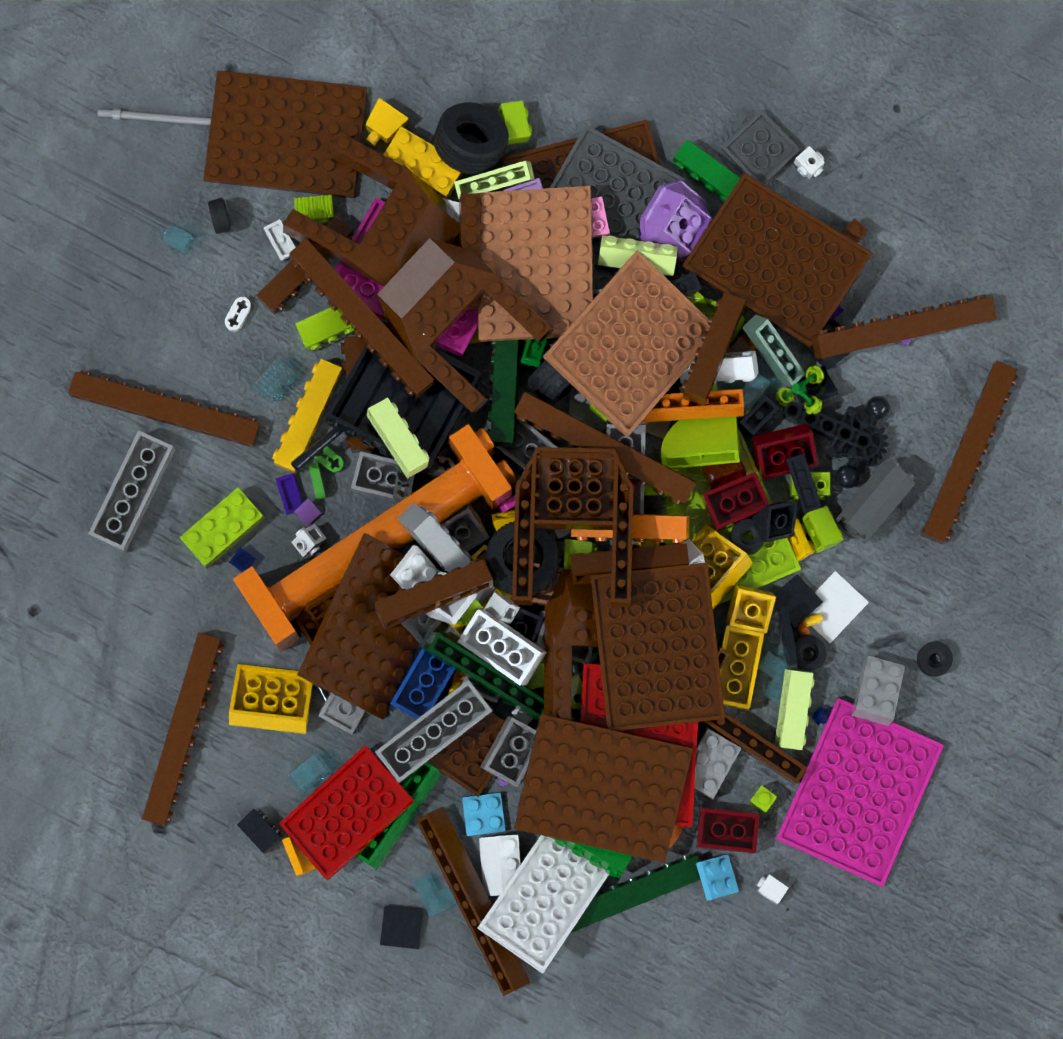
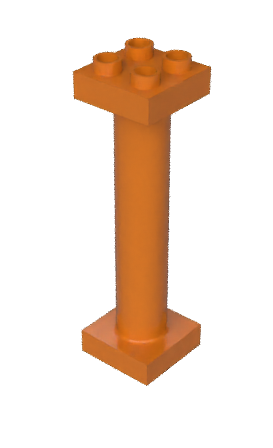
[233,424,516,652]

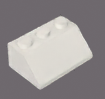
[479,835,520,896]

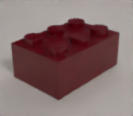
[752,423,818,480]
[701,472,769,532]
[696,808,760,854]

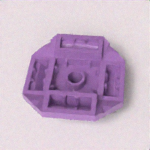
[639,180,712,263]

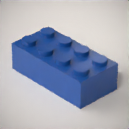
[390,639,456,720]

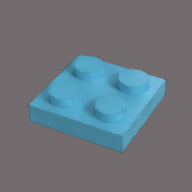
[462,793,505,836]
[696,854,739,901]

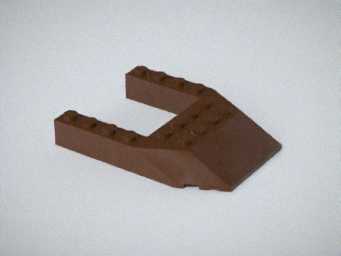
[283,132,459,287]
[377,238,554,413]
[512,447,633,607]
[544,569,599,720]

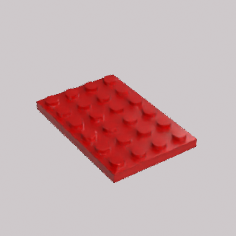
[279,745,415,881]

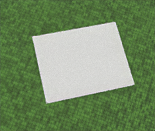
[808,571,869,643]

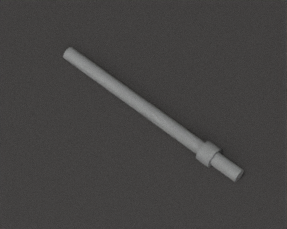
[98,108,211,126]

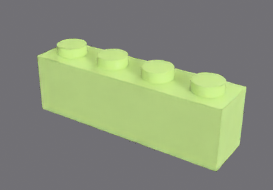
[454,161,535,198]
[598,235,678,276]
[367,398,429,478]
[774,669,814,750]

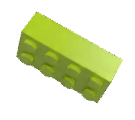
[179,487,265,569]

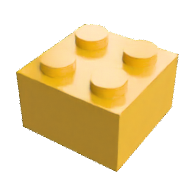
[726,584,776,634]

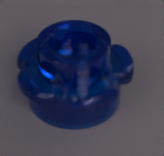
[812,707,830,725]

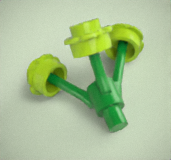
[776,366,824,414]

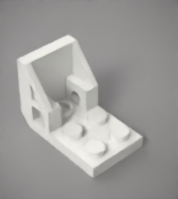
[390,545,477,625]

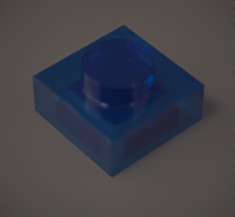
[229,547,256,572]

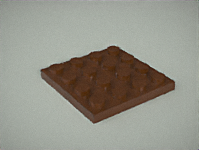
[427,712,505,797]

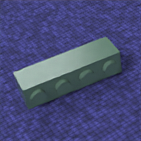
[742,315,806,386]

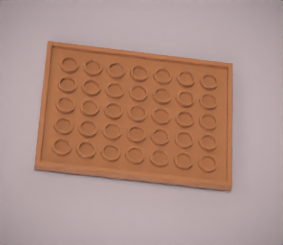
[477,186,594,342]
[542,250,710,437]

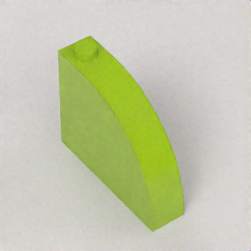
[661,417,740,469]

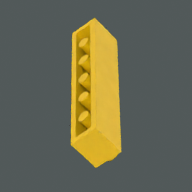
[272,359,343,474]

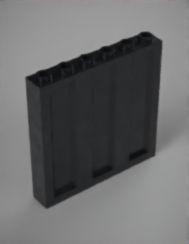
[325,319,482,474]

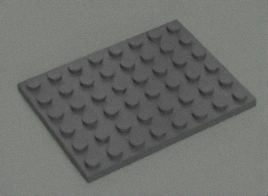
[550,125,685,290]

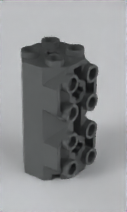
[836,458,915,544]

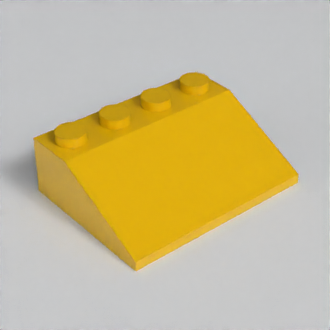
[691,524,753,609]
[229,664,313,734]

